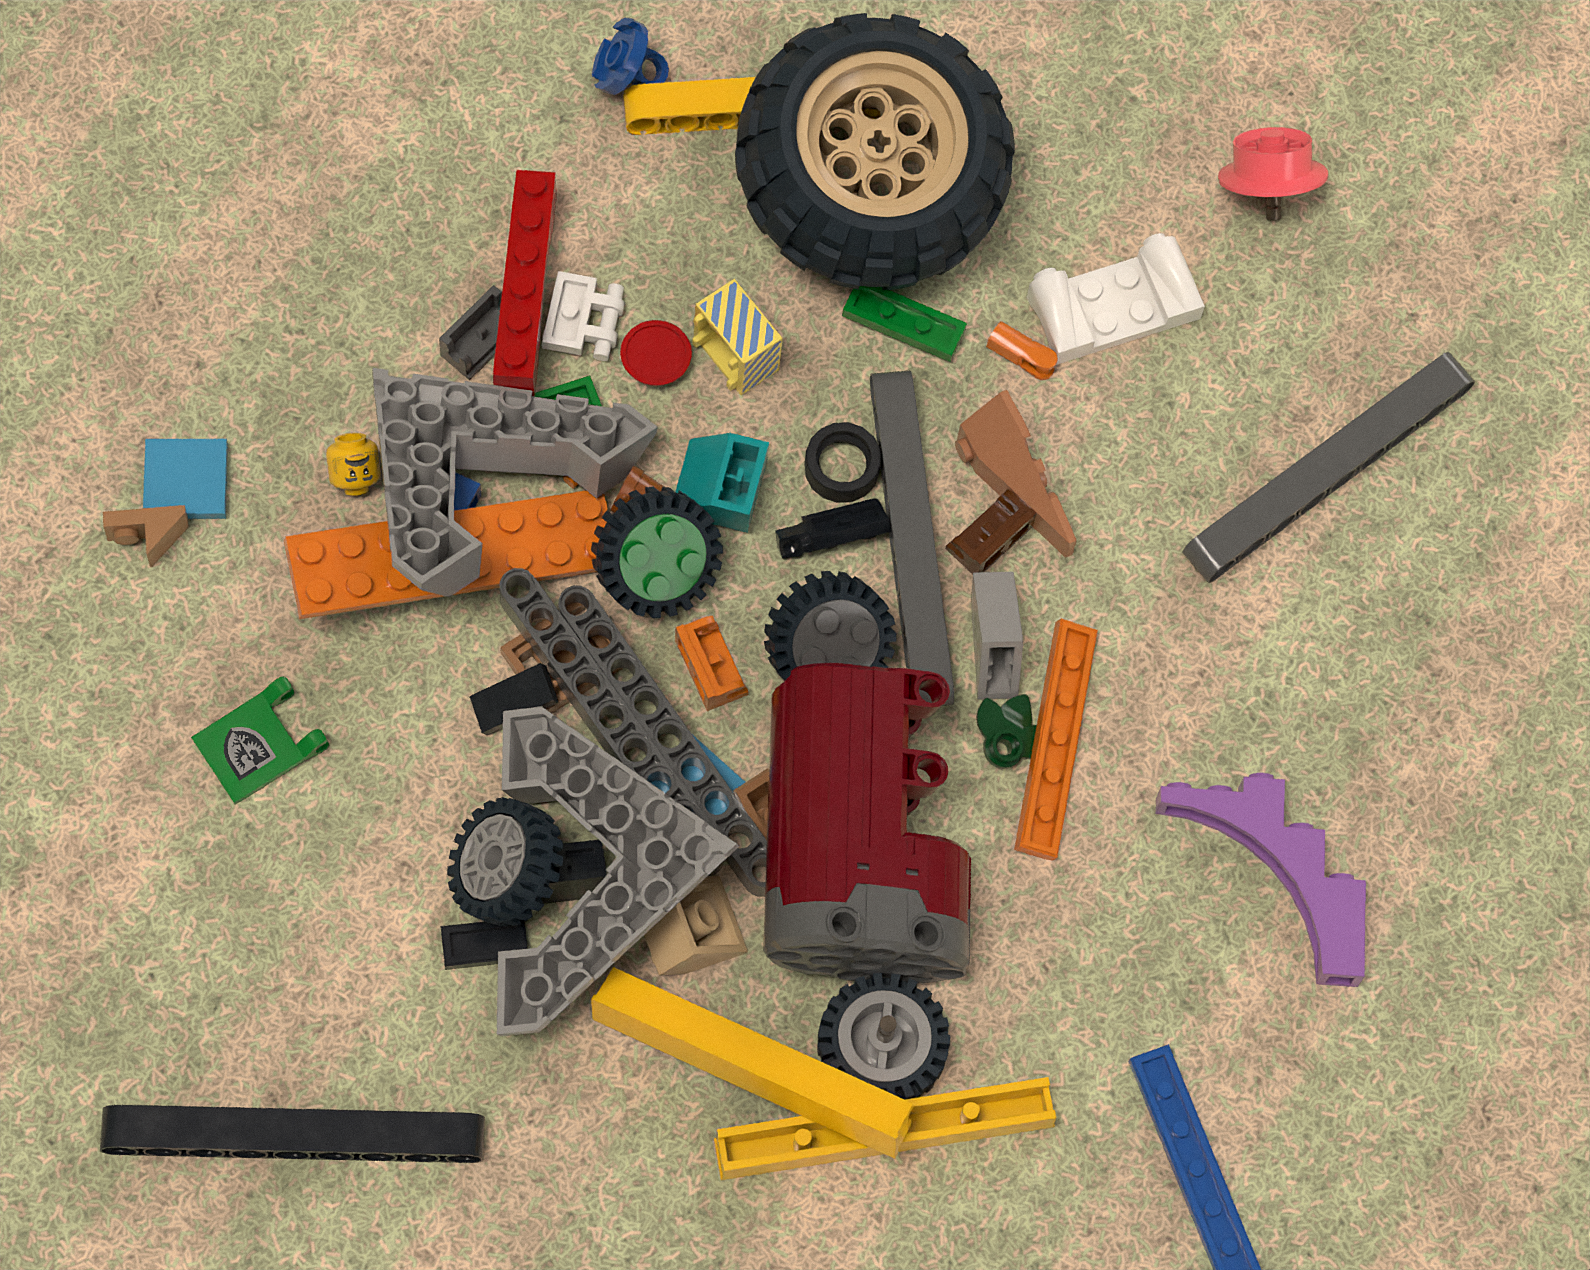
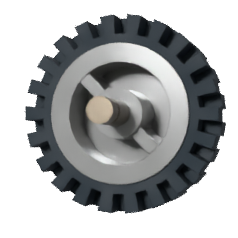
[817,973,950,1100]

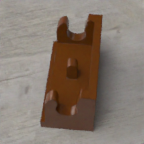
[945,490,1037,575]

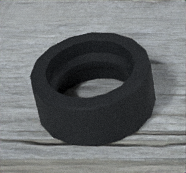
[804,422,881,503]

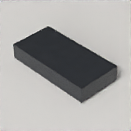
[469,663,559,735]
[440,919,528,970]

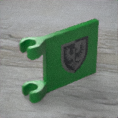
[191,676,329,805]

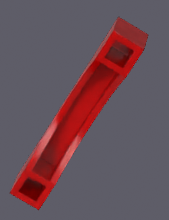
[493,169,557,397]

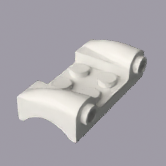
[1027,233,1205,365]

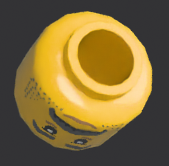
[326,433,381,495]

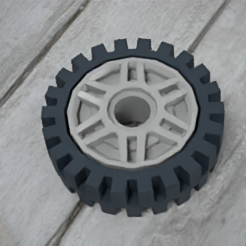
[447,797,563,927]

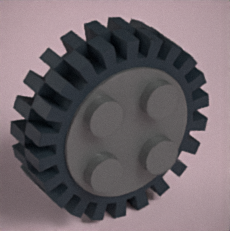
[764,571,897,681]

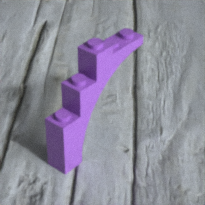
[1155,773,1366,987]

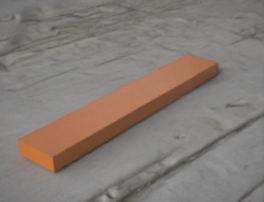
[1014,618,1098,861]

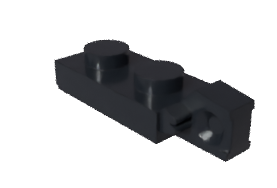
[775,498,891,558]

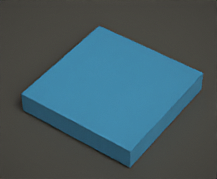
[143,439,228,519]

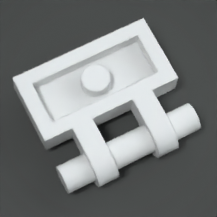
[542,271,625,361]

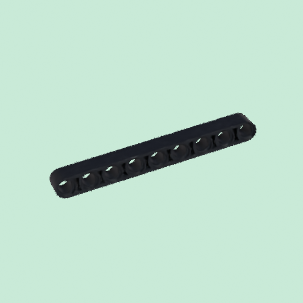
[100,1105,485,1163]

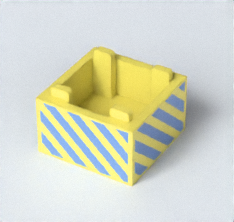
[692,279,782,395]

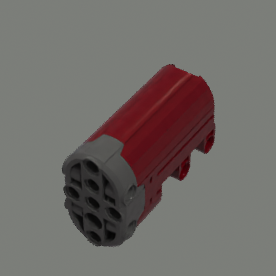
[763,663,971,983]

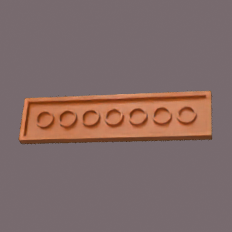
[284,491,608,619]

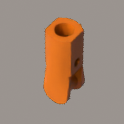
[986,321,1058,380]

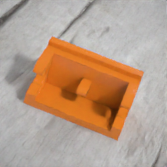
[675,616,749,711]

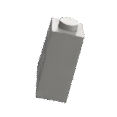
[971,572,1023,699]

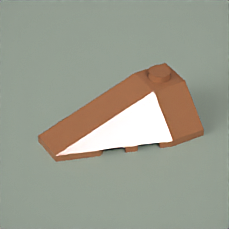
[955,390,1077,558]

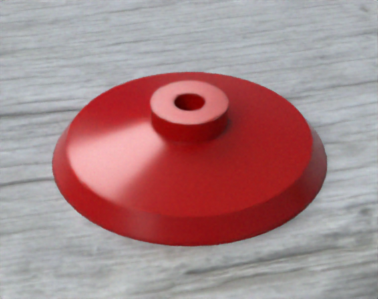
[620,320,692,385]

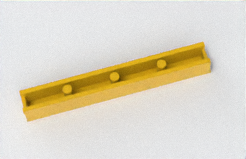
[591,967,913,1159]
[714,1077,1057,1180]

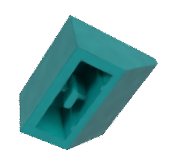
[675,433,769,533]

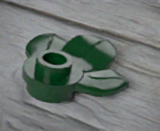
[976,694,1037,769]

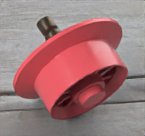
[1218,127,1328,221]

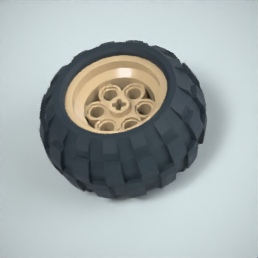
[735,13,1015,290]

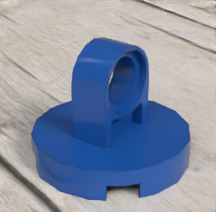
[592,17,669,95]

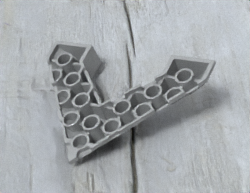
[372,368,658,597]
[497,706,739,1036]

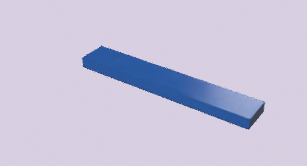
[1128,1044,1261,1270]

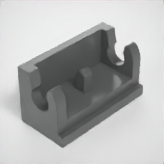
[439,285,502,380]

